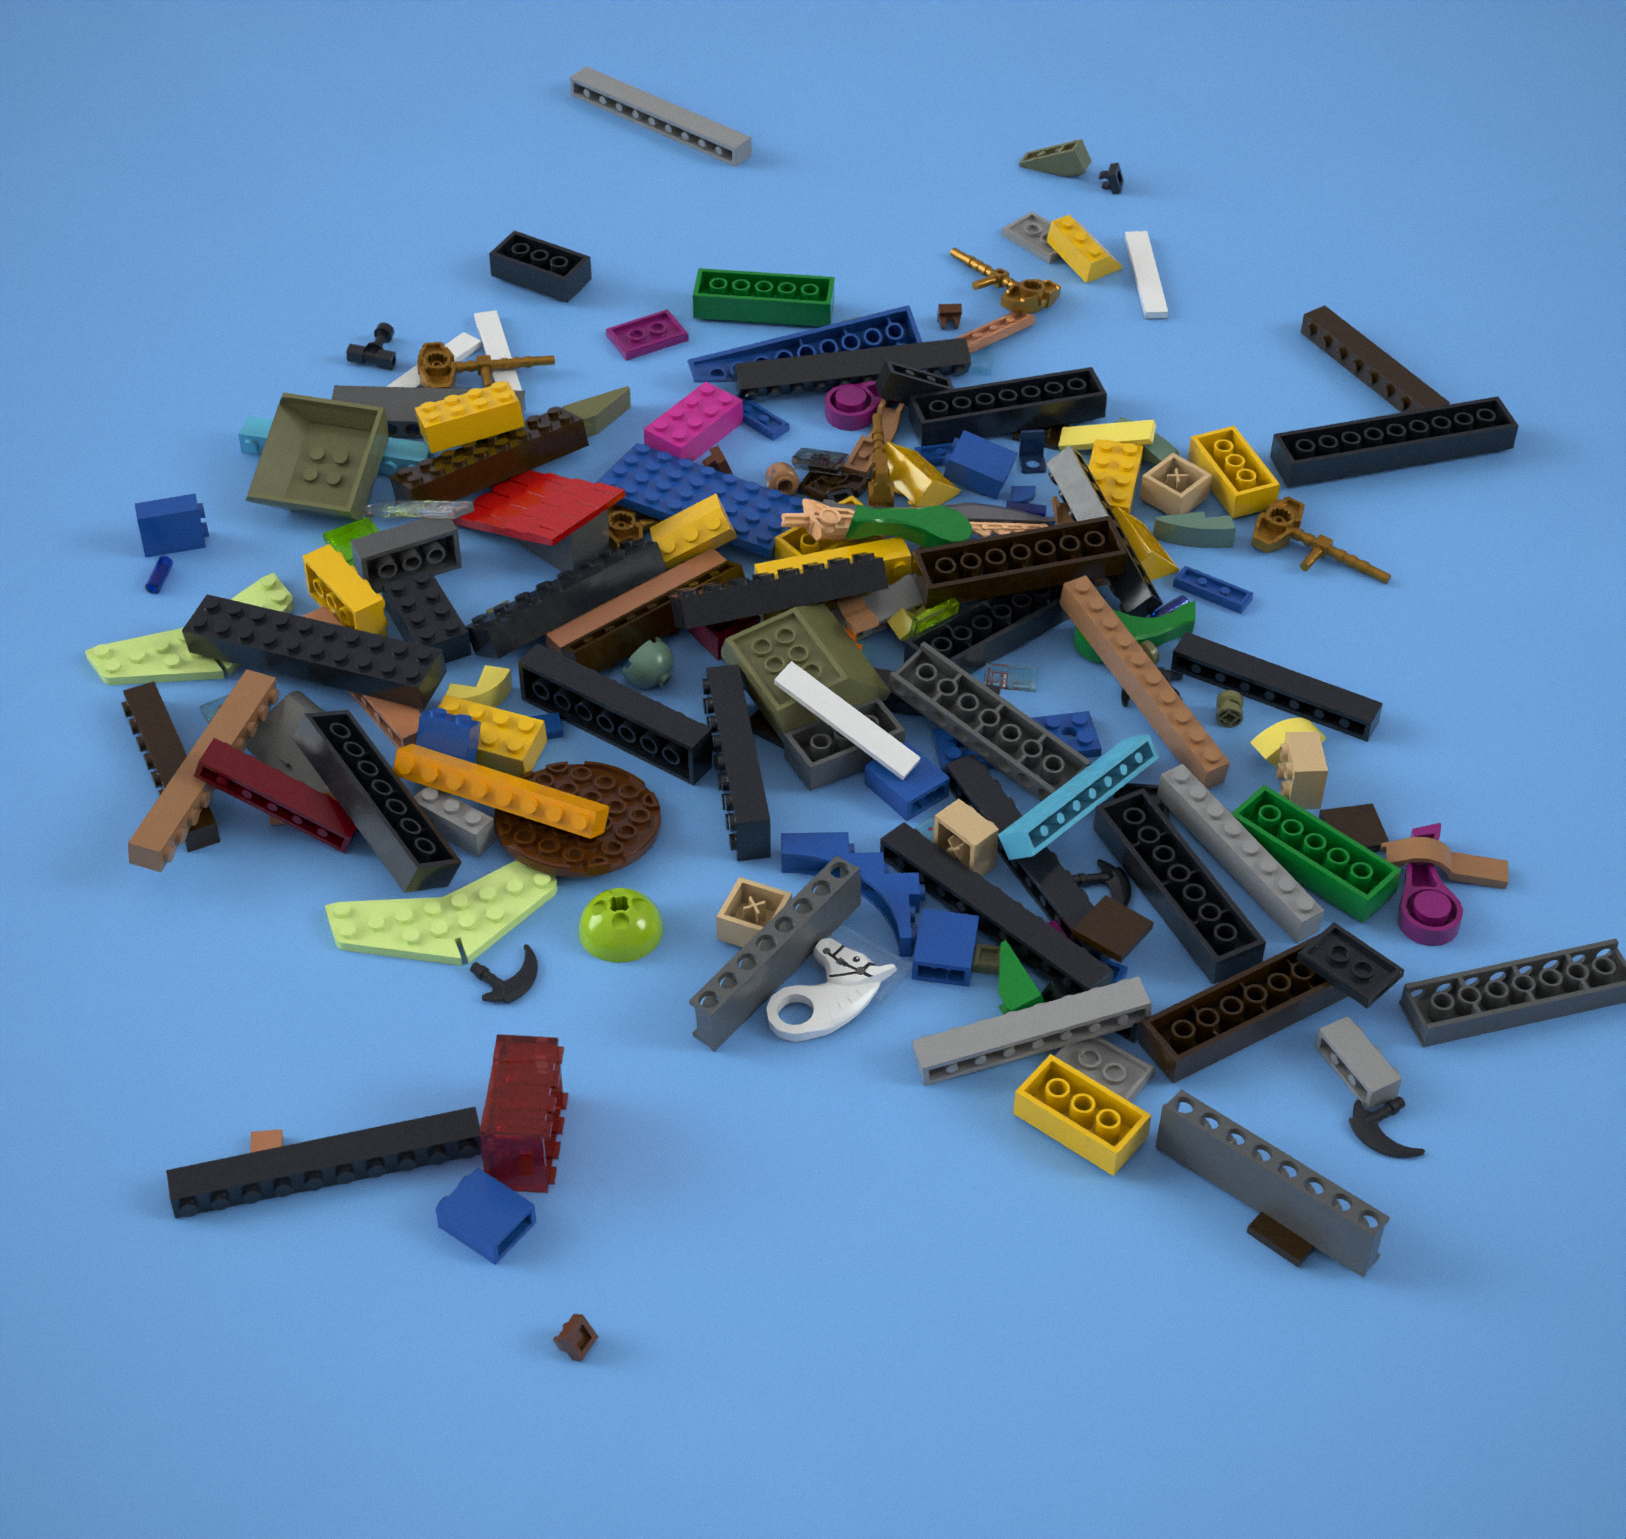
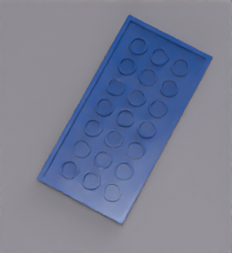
[595,443,804,558]

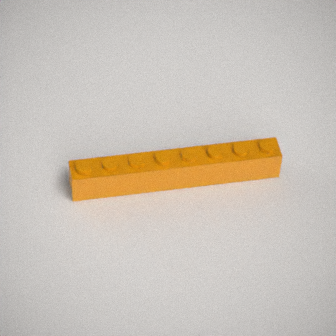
[393,744,610,839]

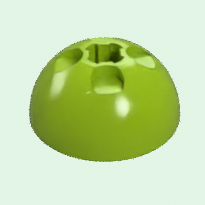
[578,888,663,963]

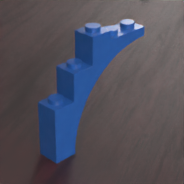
[781,832,925,957]

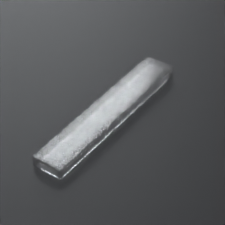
[363,500,475,519]

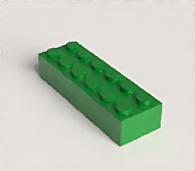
[693,268,835,327]
[1231,785,1402,923]

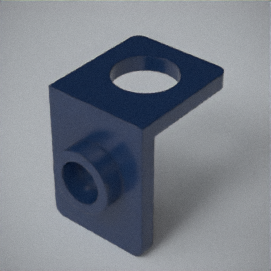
[1019,430,1046,474]

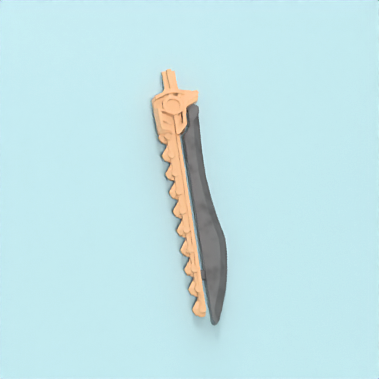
[781,499,1056,541]

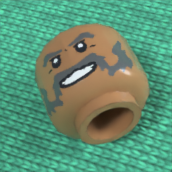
[765,462,799,496]

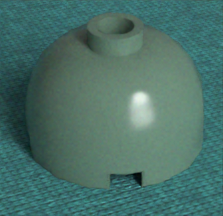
[622,637,674,689]

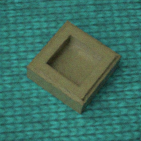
[972,943,1000,975]

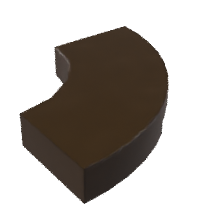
[804,473,871,502]

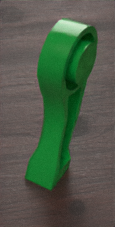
[846,504,972,548]
[1073,601,1195,663]

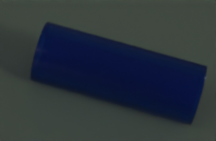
[1006,501,1047,517]
[145,556,173,594]
[1150,595,1189,618]

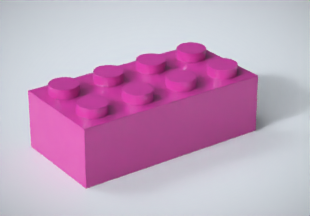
[644,381,743,462]

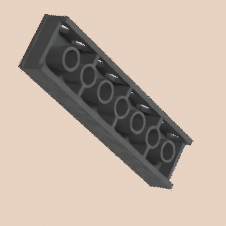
[332,385,526,441]
[888,642,1091,801]
[689,855,861,1052]
[1399,938,1626,1047]
[1155,1090,1390,1278]

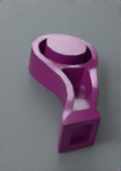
[825,370,927,431]
[1397,823,1463,946]

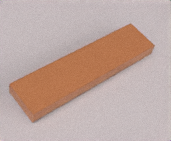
[954,311,1035,354]

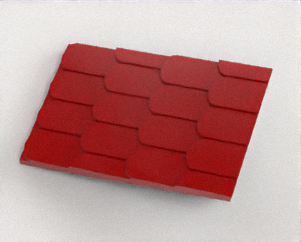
[451,470,625,572]

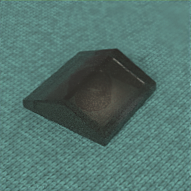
[791,447,849,476]

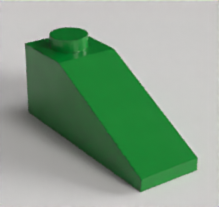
[998,940,1045,1015]

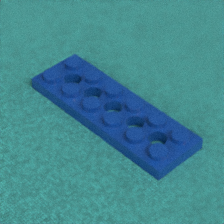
[932,711,1102,773]

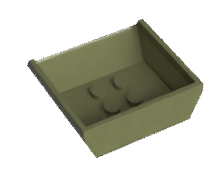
[245,392,389,522]
[721,603,891,743]

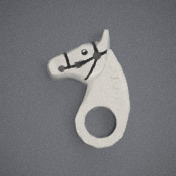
[766,938,897,1042]

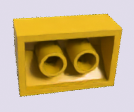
[1046,215,1122,283]
[885,442,961,507]
[650,493,737,570]
[1112,506,1180,580]

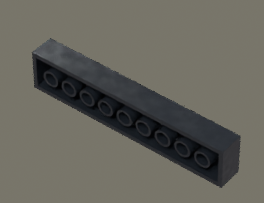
[1270,396,1519,487]
[182,594,447,709]

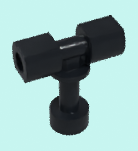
[346,322,396,369]

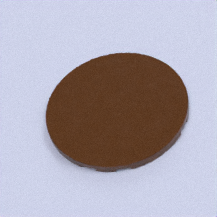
[494,761,661,877]

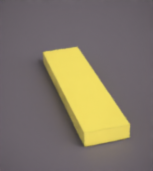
[1058,420,1156,451]

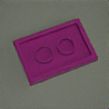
[606,309,689,361]

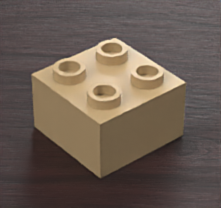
[1140,453,1212,515]
[1276,731,1328,809]
[933,799,999,876]
[716,877,792,948]

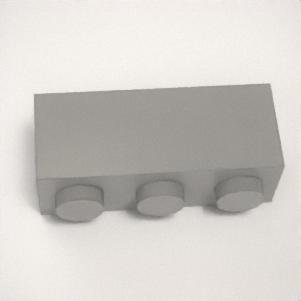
[414,786,496,858]
[1315,1016,1402,1110]

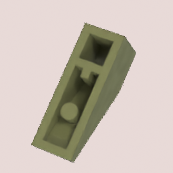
[1019,139,1092,177]
[562,386,631,437]

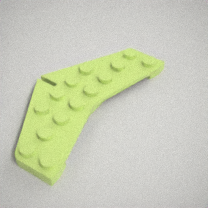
[85,573,294,685]
[325,860,558,966]

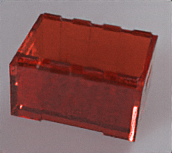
[479,1034,569,1193]

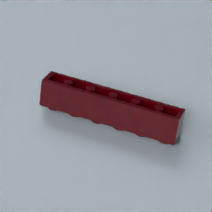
[194,738,358,853]

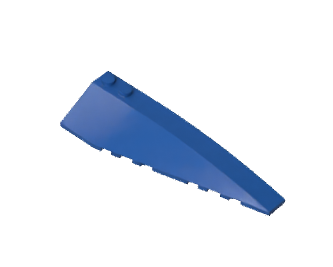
[687,305,922,383]

